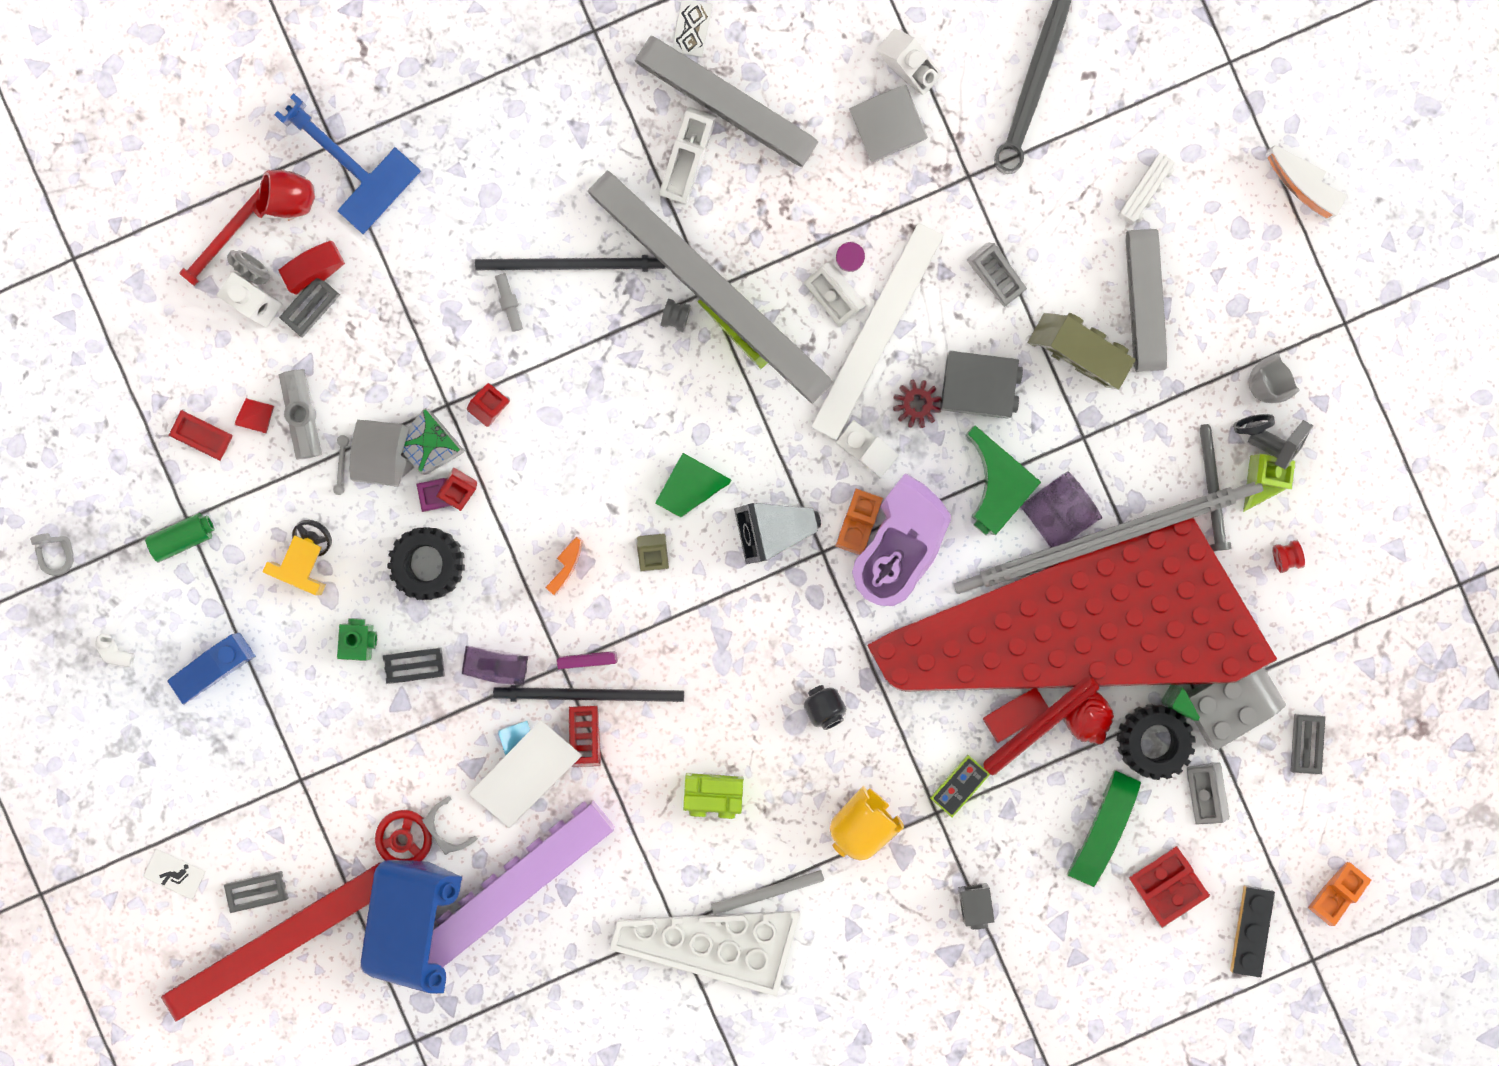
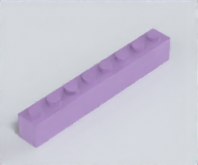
[428,800,615,967]

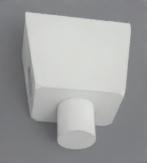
[216,272,283,328]

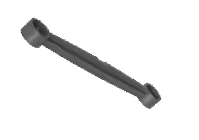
[994,0,1072,175]

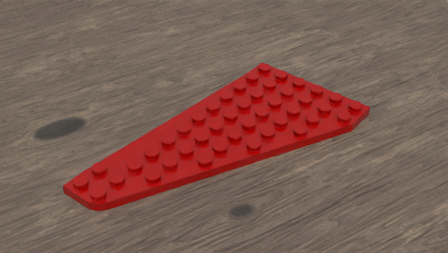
[867,518,1277,692]

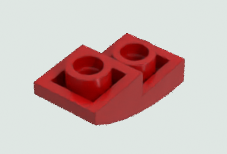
[278,240,345,295]
[983,688,1049,743]

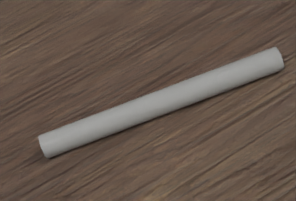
[711,870,825,915]

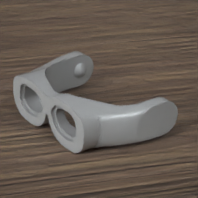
[422,796,478,855]

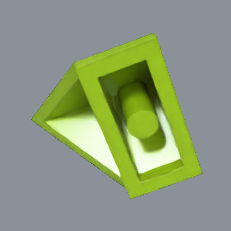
[1243,454,1295,512]

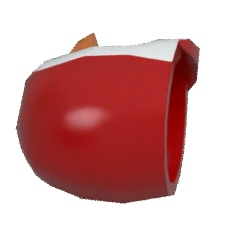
[254,170,315,221]

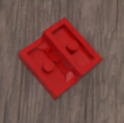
[1129,846,1210,928]

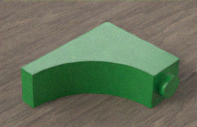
[965,425,1041,536]

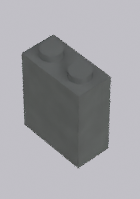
[940,351,1023,419]

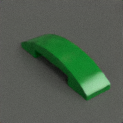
[1067,770,1141,887]

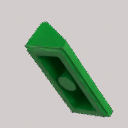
[1161,685,1200,722]

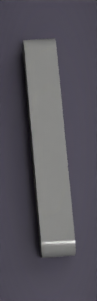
[634,35,819,167]

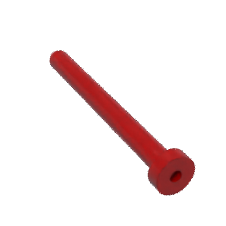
[179,187,260,286]

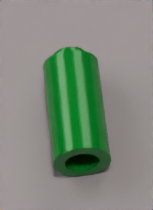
[145,512,215,563]

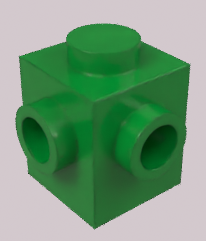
[337,618,377,661]

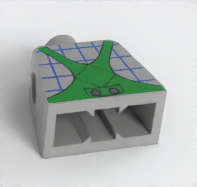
[402,408,465,477]

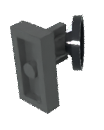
[1233,414,1314,469]

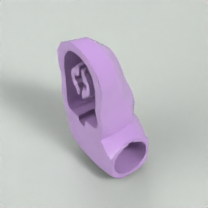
[852,474,951,606]

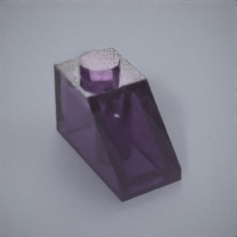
[461,646,528,685]

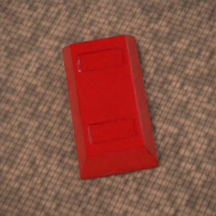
[168,410,233,461]

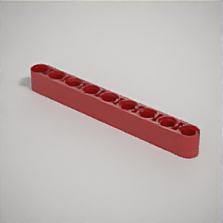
[161,862,381,1022]

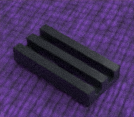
[383,647,445,684]

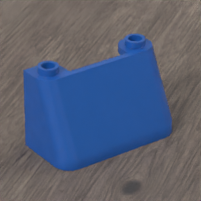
[361,860,462,994]

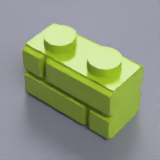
[683,773,744,819]

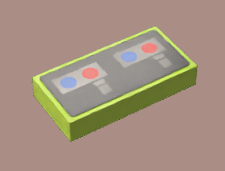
[930,754,990,818]

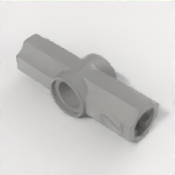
[278,369,322,460]

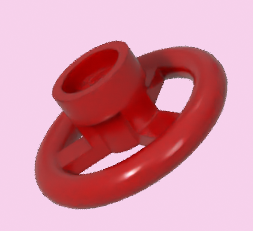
[375,810,432,861]

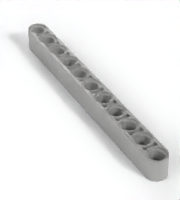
[587,170,834,404]

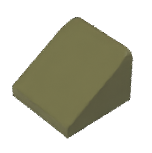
[637,534,669,572]

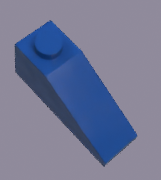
[167,633,256,705]

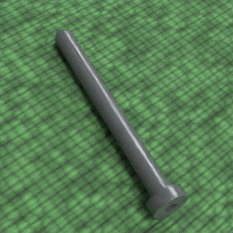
[1200,424,1232,551]

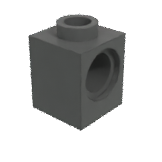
[958,883,995,930]

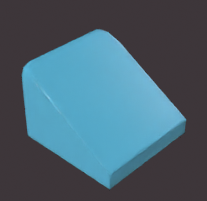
[498,721,530,756]

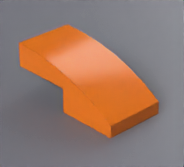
[835,489,883,555]
[545,537,583,595]
[1308,862,1372,926]

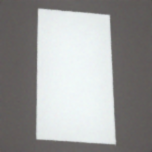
[468,720,582,828]

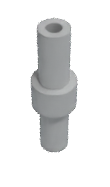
[495,273,523,332]

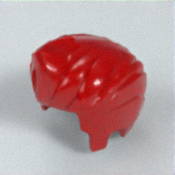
[1063,691,1114,745]

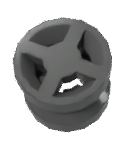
[660,298,691,333]

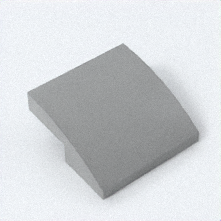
[849,85,928,162]
[349,419,409,487]

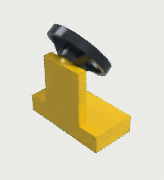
[262,520,332,595]

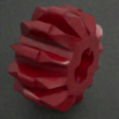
[893,379,942,428]

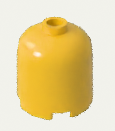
[830,786,904,861]

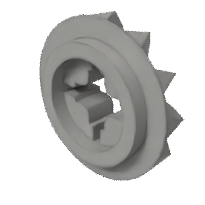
[227,250,270,284]

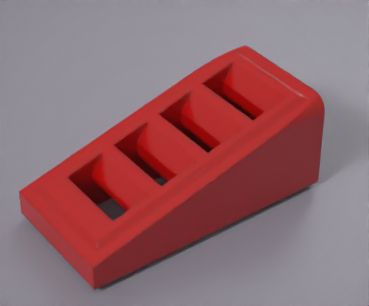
[569,706,601,767]

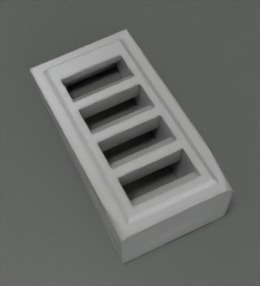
[967,242,1027,307]

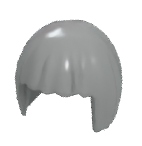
[1249,353,1300,403]

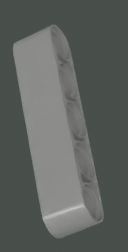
[1125,229,1167,372]

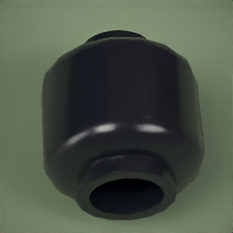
[804,685,846,730]

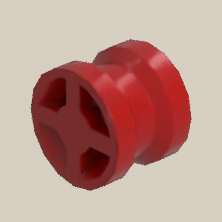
[1272,540,1305,573]

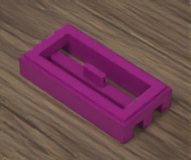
[557,651,618,670]

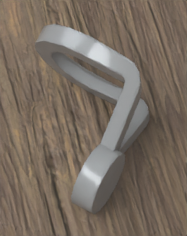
[30,533,74,576]

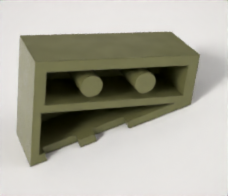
[1027,313,1136,390]

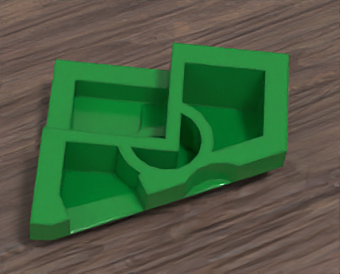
[655,453,732,517]

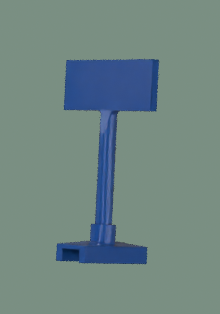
[274,93,421,235]

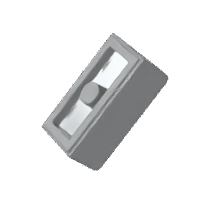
[1186,762,1230,825]

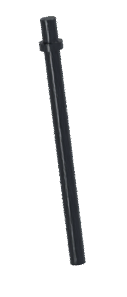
[475,255,666,272]
[493,685,684,702]

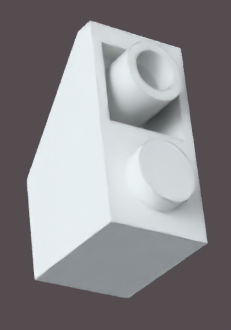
[876,28,943,96]

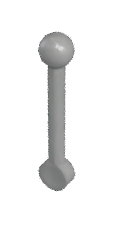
[333,435,350,495]

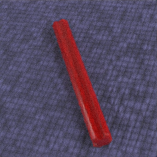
[983,676,1099,776]

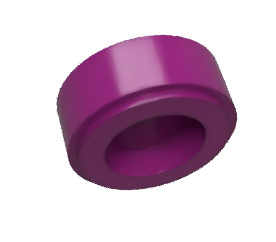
[836,242,865,272]

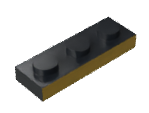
[1230,885,1275,978]

